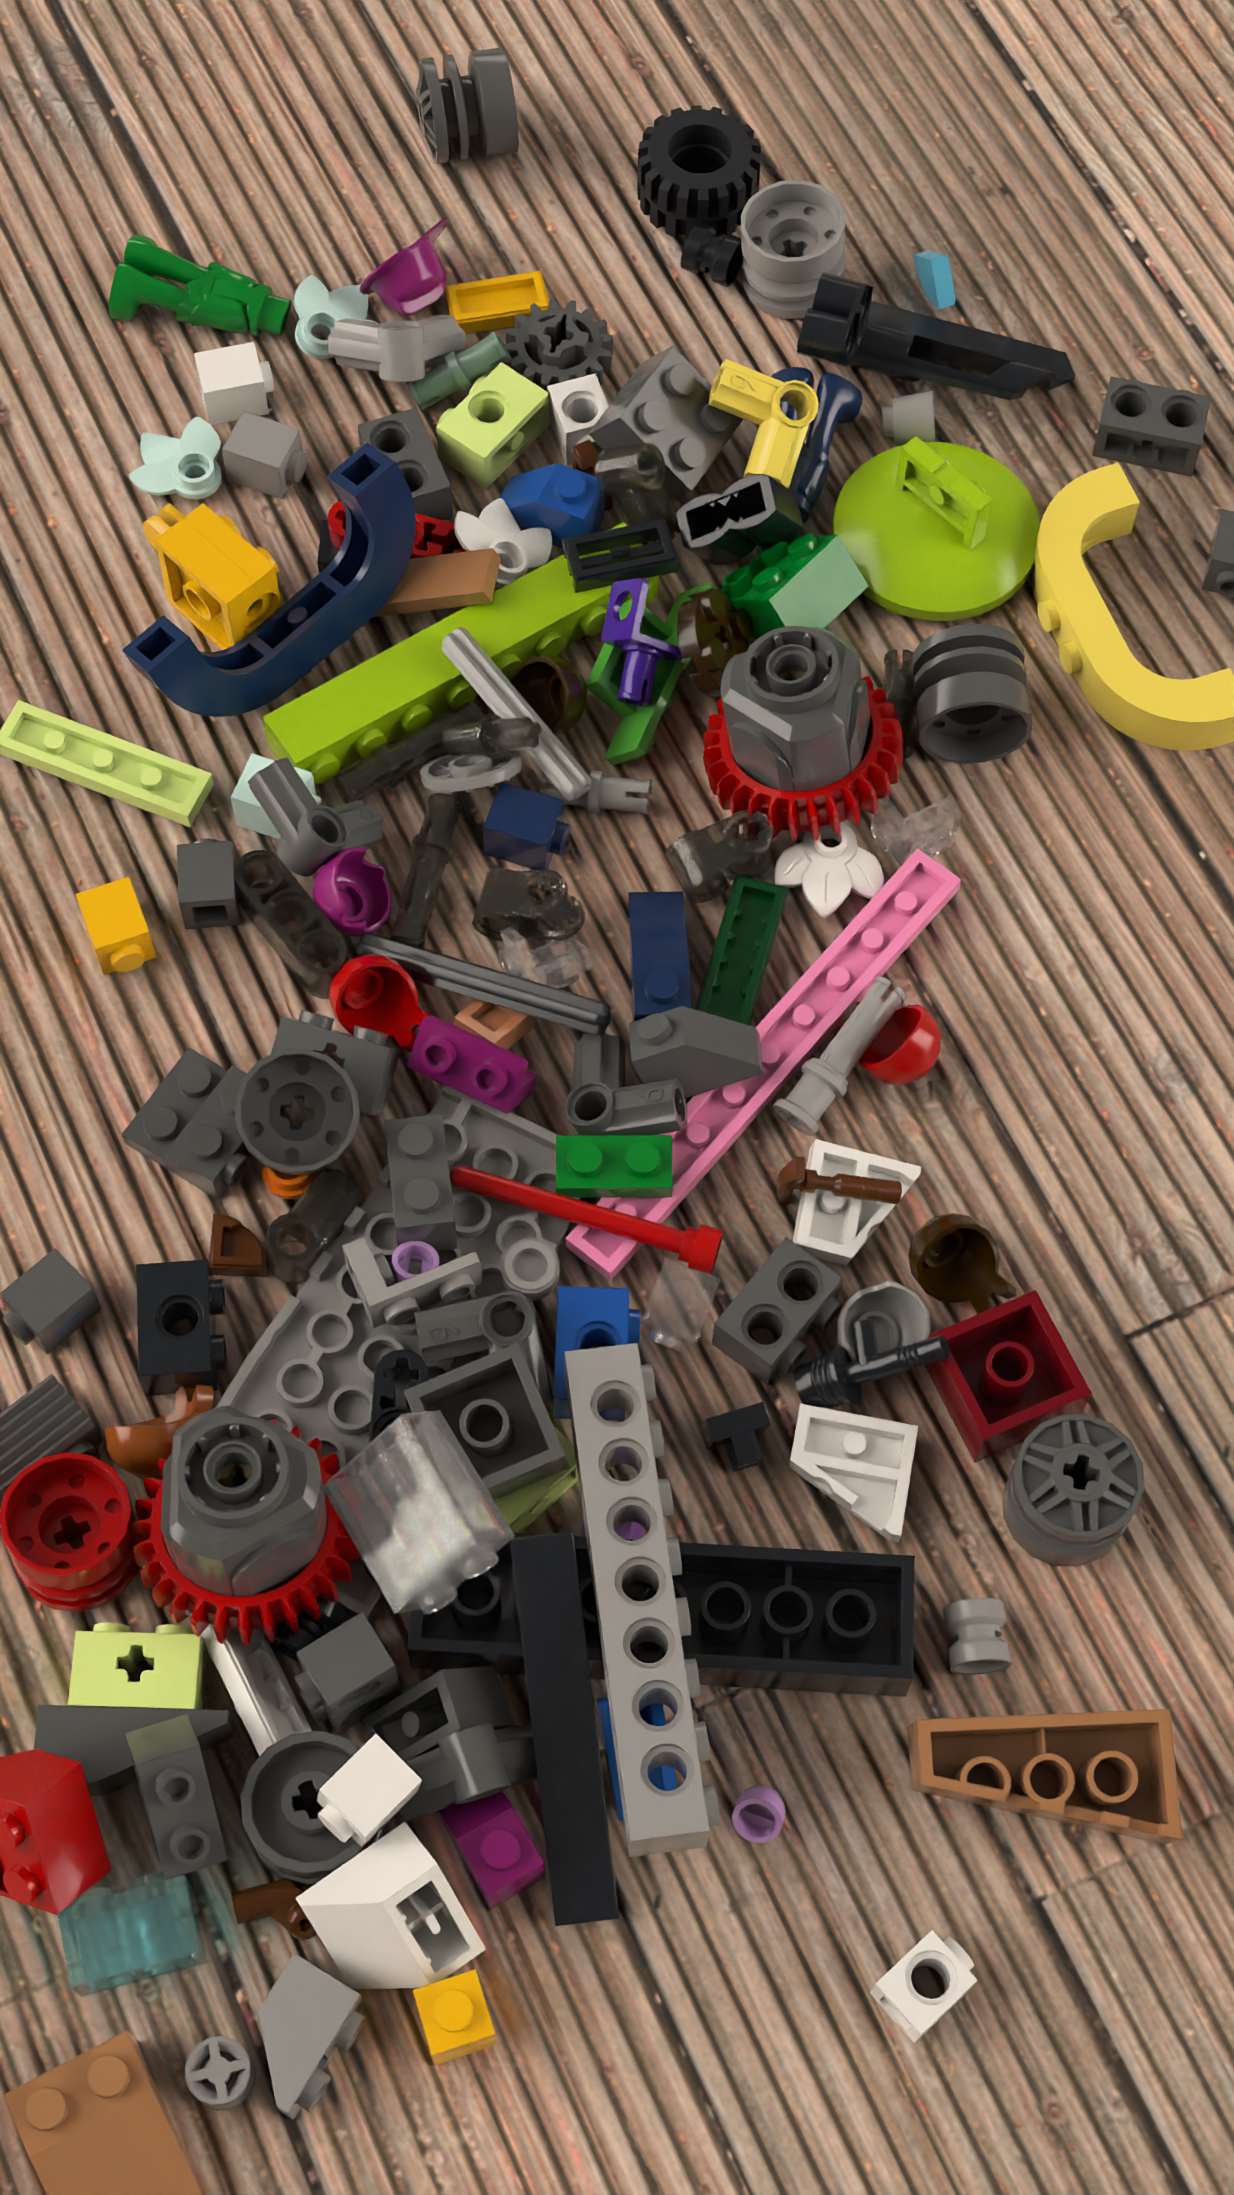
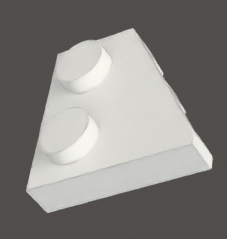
[792,1139,921,1266]
[789,1404,918,1543]

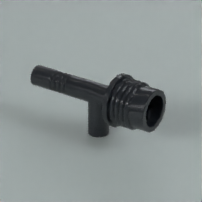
[794,1320,950,1408]

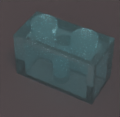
[58,1871,208,1997]

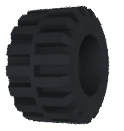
[637,105,761,240]

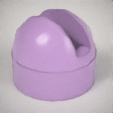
[391,1241,439,1283]
[732,1785,785,1843]

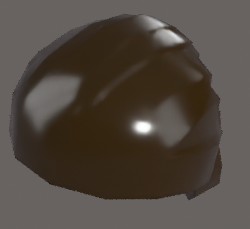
[486,655,587,736]
[908,1213,1016,1314]

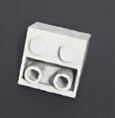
[295,1822,486,1989]

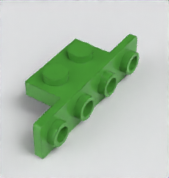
[586,583,716,765]

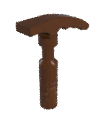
[777,1156,902,1205]

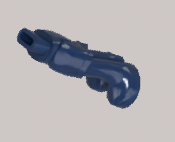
[771,367,863,537]

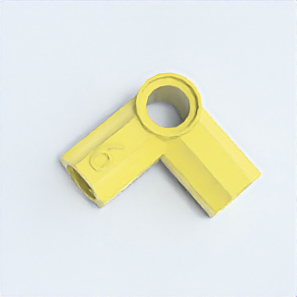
[708,359,819,489]

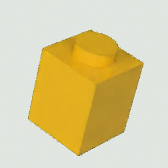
[75,877,156,975]
[413,1969,497,2065]

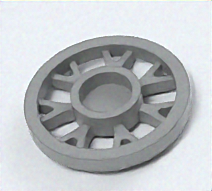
[420,747,522,794]

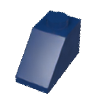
[499,463,605,548]

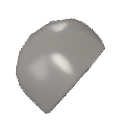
[837,1281,931,1361]

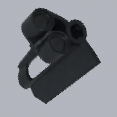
[797,272,1075,400]

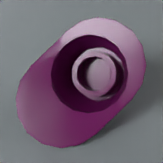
[359,217,449,316]

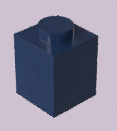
[483,782,570,873]

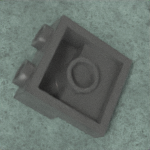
[122,1047,284,1200]

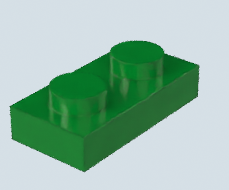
[556,1135,673,1198]

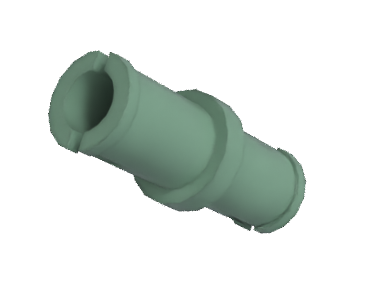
[408,331,511,411]

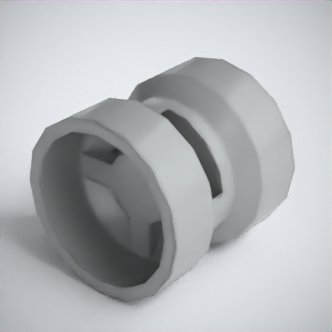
[943,1598,1012,1675]

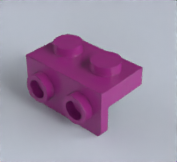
[407,1015,538,1114]

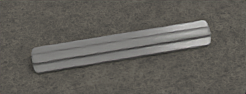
[442,627,591,801]

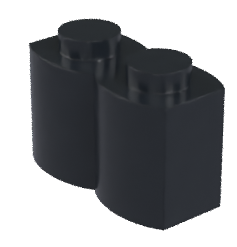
[676,474,803,565]

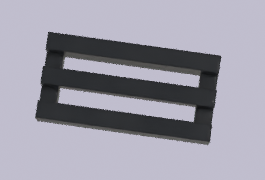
[562,519,678,593]

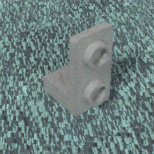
[342,1237,482,1328]

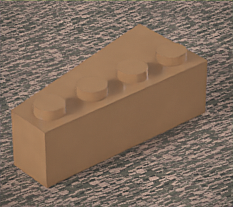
[907,1709,1183,1844]

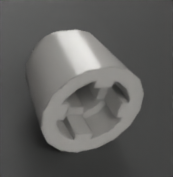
[882,390,935,445]

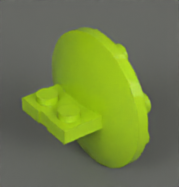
[832,436,1040,621]

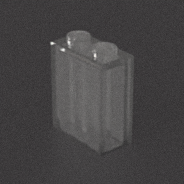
[323,1410,515,1614]

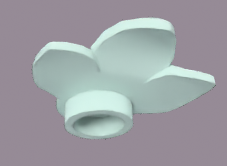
[294,275,377,359]
[129,416,222,499]

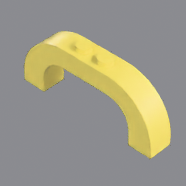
[1030,462,1234,751]

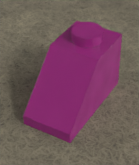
[436,1791,545,1910]

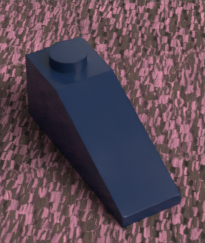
[628,891,691,1022]

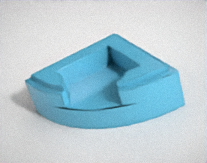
[913,250,956,309]

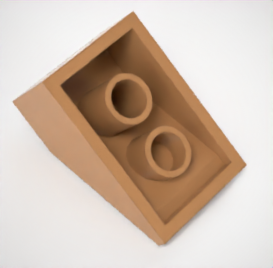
[3,2031,204,2195]

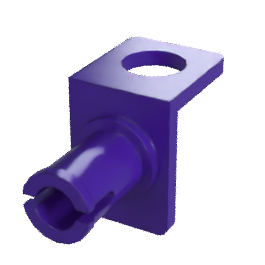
[601,578,683,707]

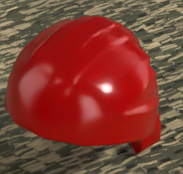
[329,954,430,1053]
[838,1001,942,1087]

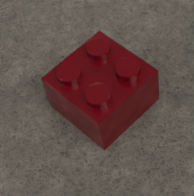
[924,1290,1092,1463]

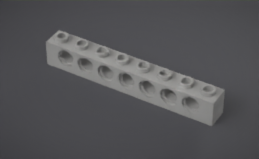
[564,1343,719,1857]

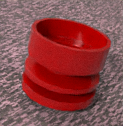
[0,1452,139,1613]

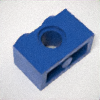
[553,1286,640,1421]

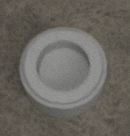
[500,1238,560,1301]

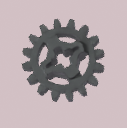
[505,299,613,391]

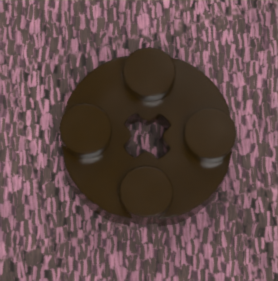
[677,588,754,698]

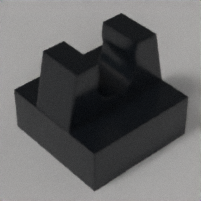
[700,1402,771,1472]

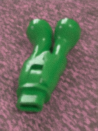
[109,234,292,337]

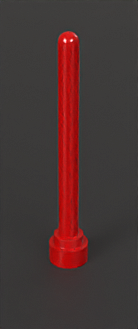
[450,1165,724,1276]

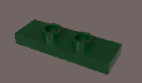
[695,875,789,1025]

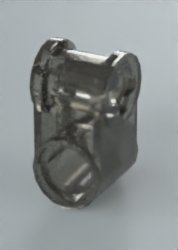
[665,809,773,903]
[472,868,586,942]

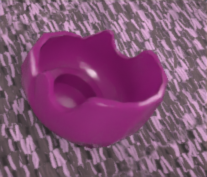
[313,846,392,937]

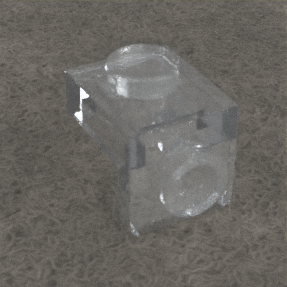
[871,796,962,867]
[499,927,594,988]
[640,1257,721,1351]

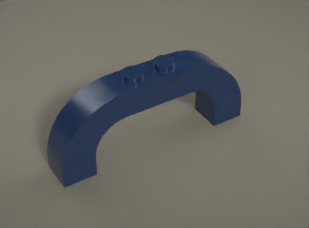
[122,443,416,717]

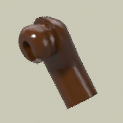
[231,1879,317,1940]

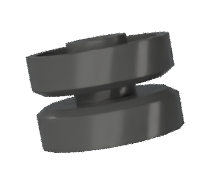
[240,1730,387,1889]

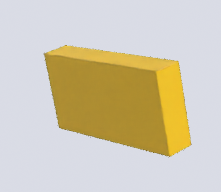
[444,271,549,334]

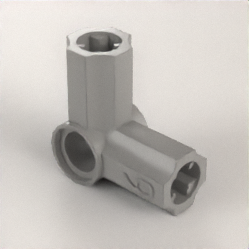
[328,314,466,382]

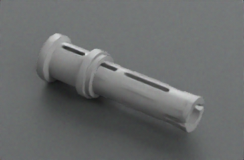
[773,976,907,1137]

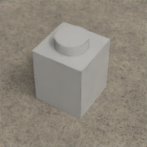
[222,411,307,500]

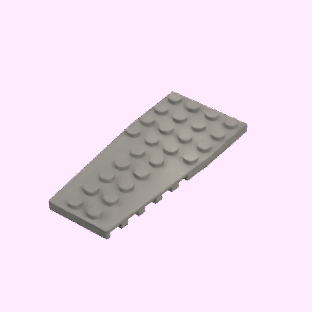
[216,1085,582,1623]

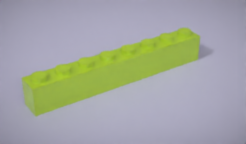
[263,522,659,784]

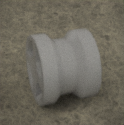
[185,2036,256,2111]

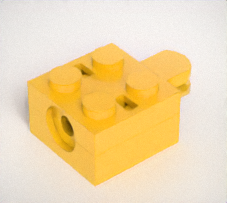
[143,503,283,650]

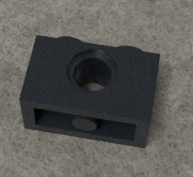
[136,1259,227,1396]

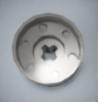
[741,180,845,319]

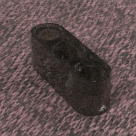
[234,850,349,999]

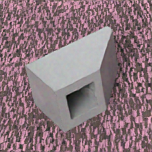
[258,1953,366,2121]

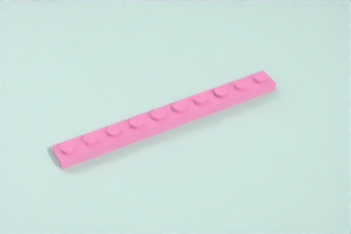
[565,848,961,1281]

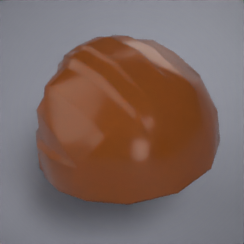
[105,1385,214,1480]

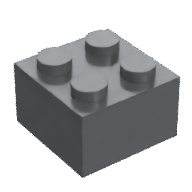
[589,346,743,506]
[403,1342,570,1516]

